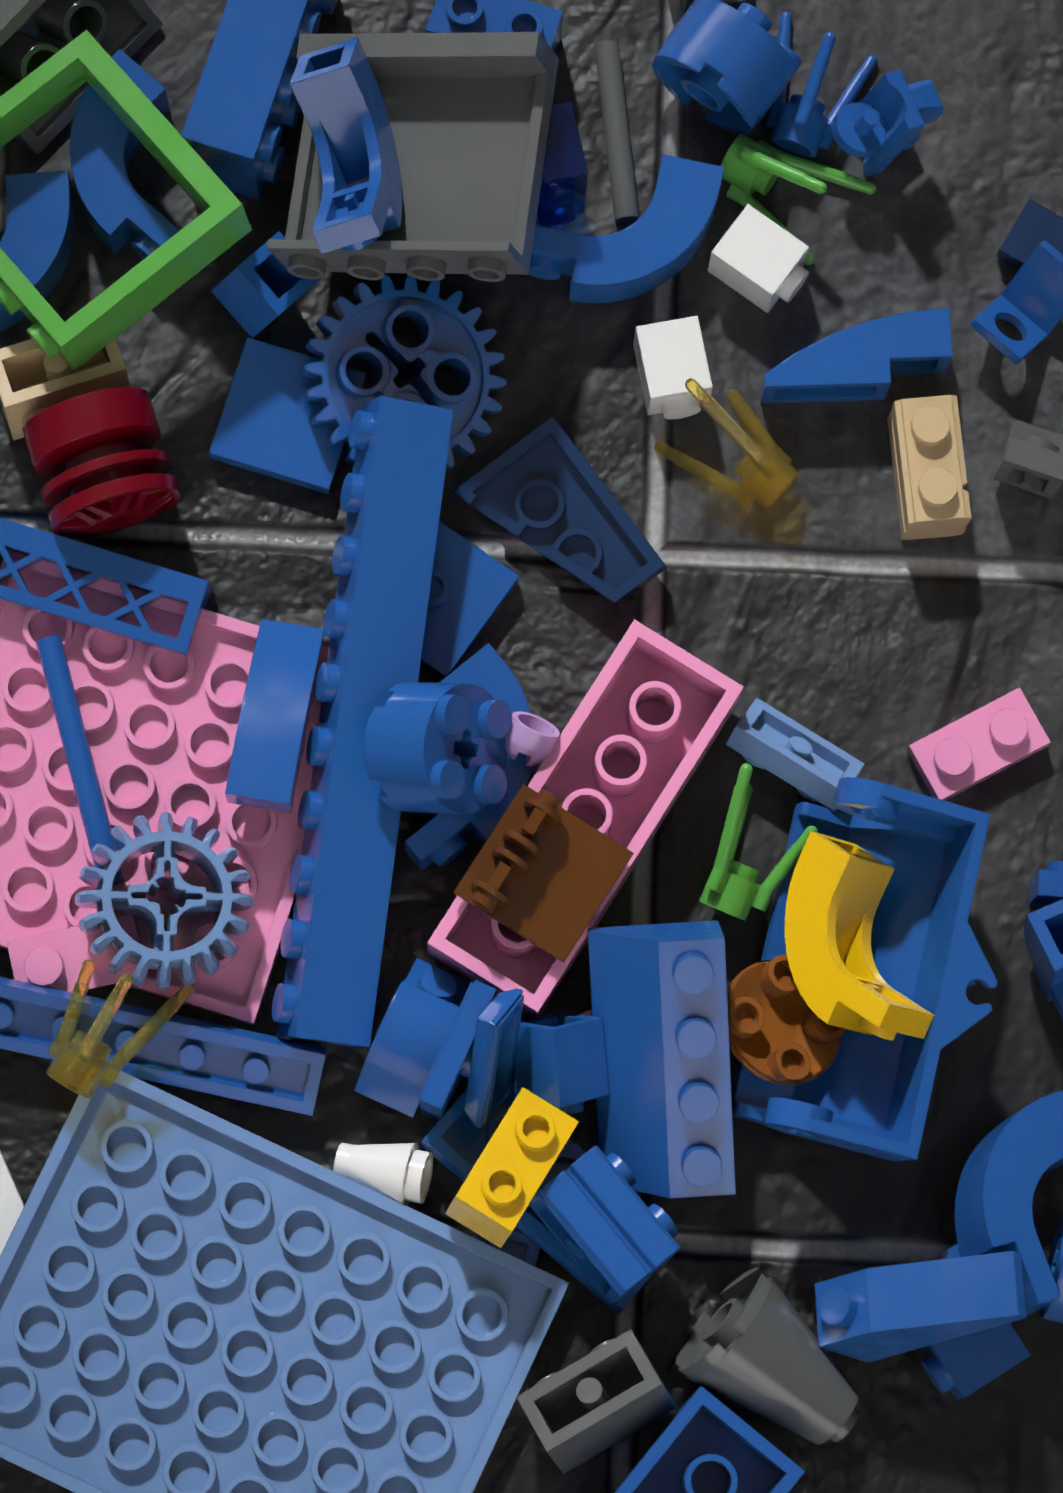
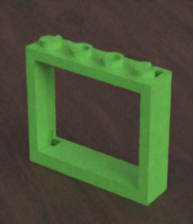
[0,30,252,371]

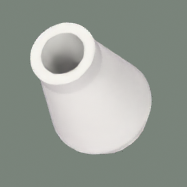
[333,1143,433,1206]

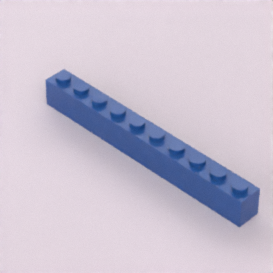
[272,395,454,1047]

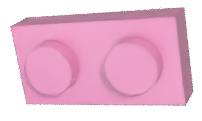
[906,687,1051,801]
[6,915,148,993]

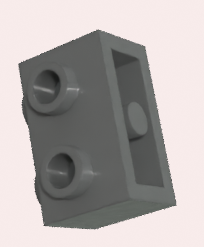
[517,1329,677,1474]

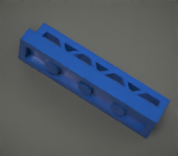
[0,518,214,656]

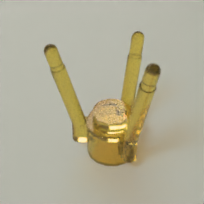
[654,378,800,510]
[46,959,196,1099]

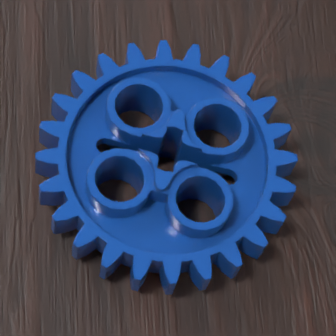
[301,274,507,470]

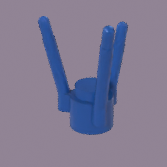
[764,12,878,158]

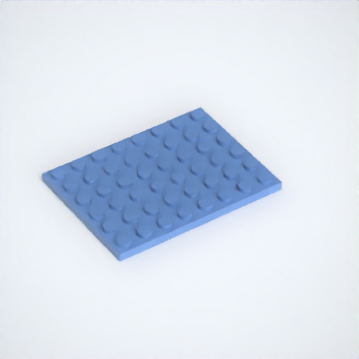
[0,1059,569,1493]

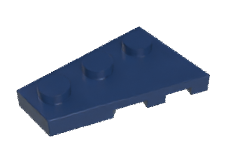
[452,416,667,606]

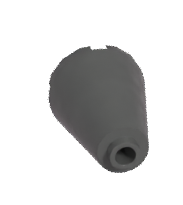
[675,1267,860,1445]

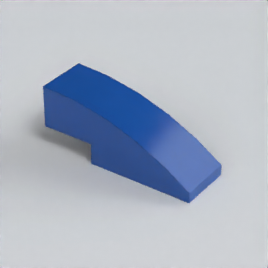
[760,308,952,404]
[225,619,324,813]

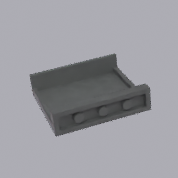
[267,32,559,282]

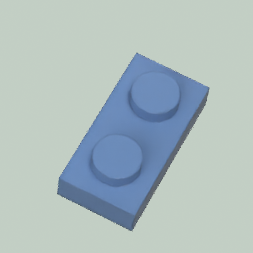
[726,697,865,811]

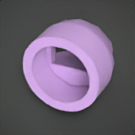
[505,711,560,767]

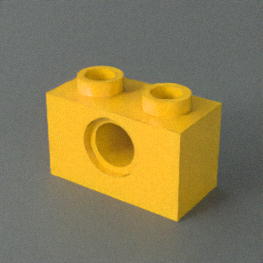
[445,1087,579,1248]

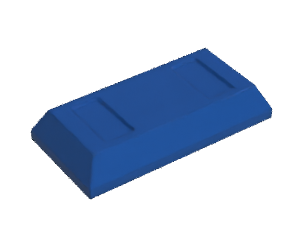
[464,988,524,1128]

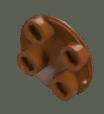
[727,955,847,1086]

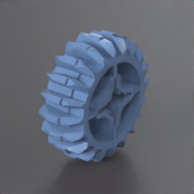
[75,812,253,990]

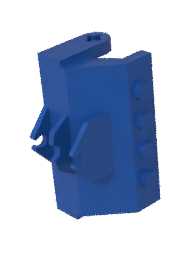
[731,777,998,1161]

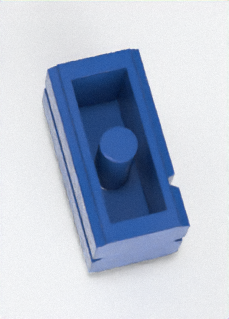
[529,1145,681,1306]

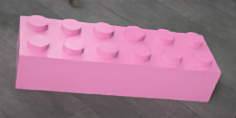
[427,619,744,1019]

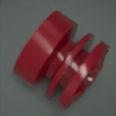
[22,387,181,538]

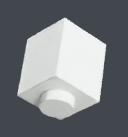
[708,204,809,313]
[633,315,712,419]

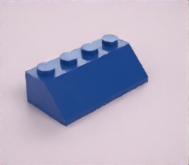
[587,920,736,1198]

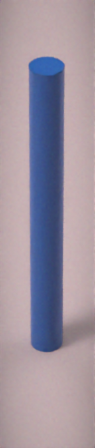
[36,635,125,886]

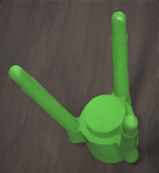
[720,133,876,265]
[699,763,818,921]

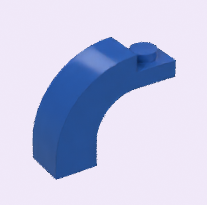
[290,37,402,254]
[69,49,180,260]
[529,154,724,303]
[0,170,75,332]
[405,643,532,871]
[954,1090,1063,1315]

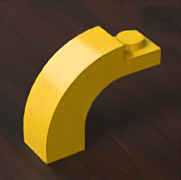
[785,831,934,1041]

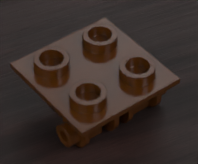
[453,784,634,963]

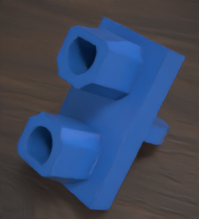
[832,69,944,177]

